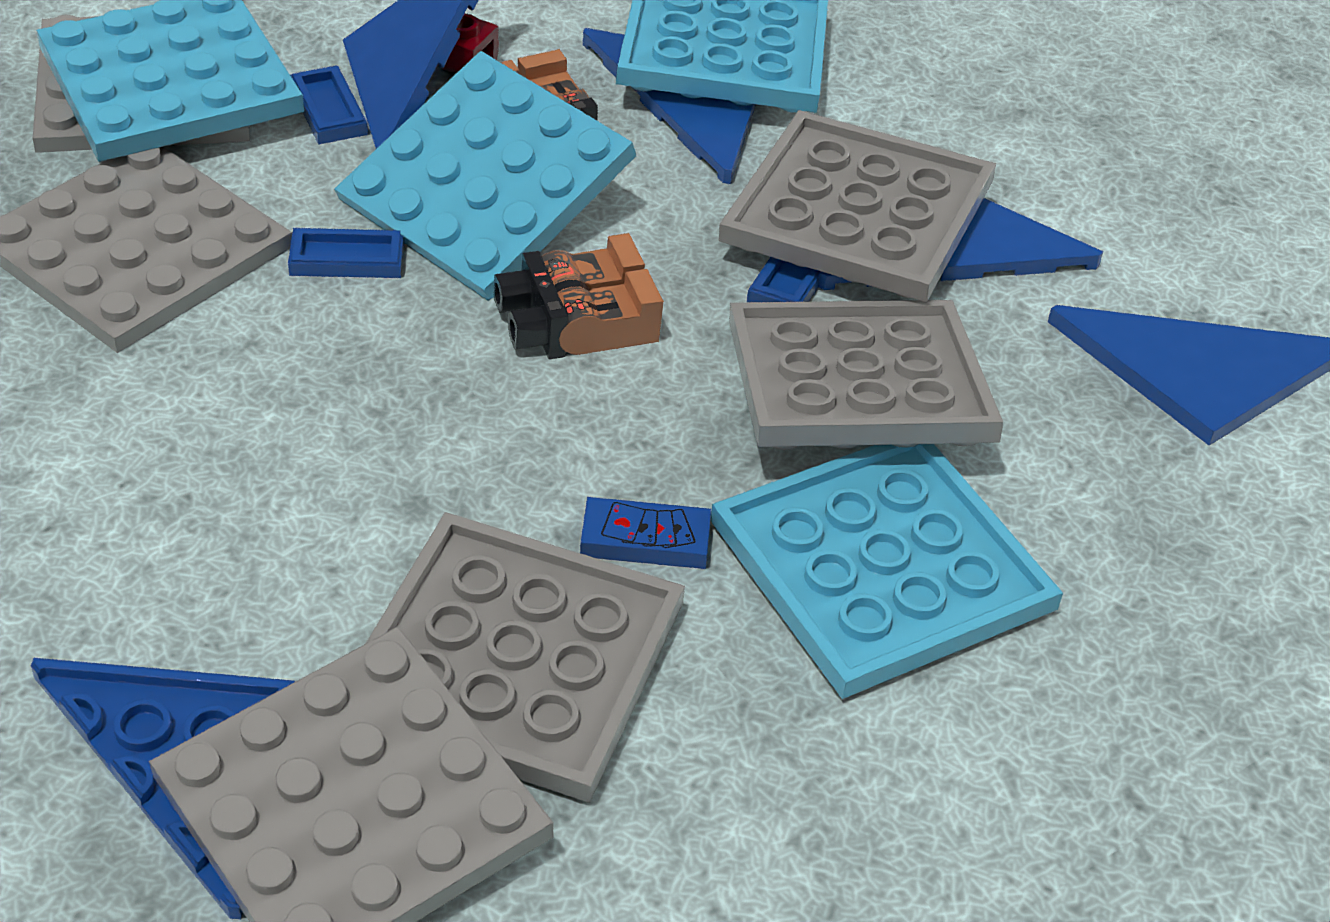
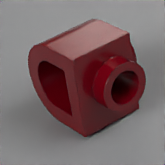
[441,13,499,74]

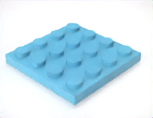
[36,0,304,162]
[616,0,828,113]
[334,51,637,301]
[710,444,1063,699]

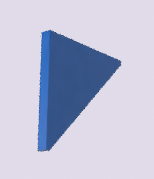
[343,0,479,149]
[583,28,756,184]
[818,198,1103,290]
[1048,305,1330,446]
[31,657,295,920]

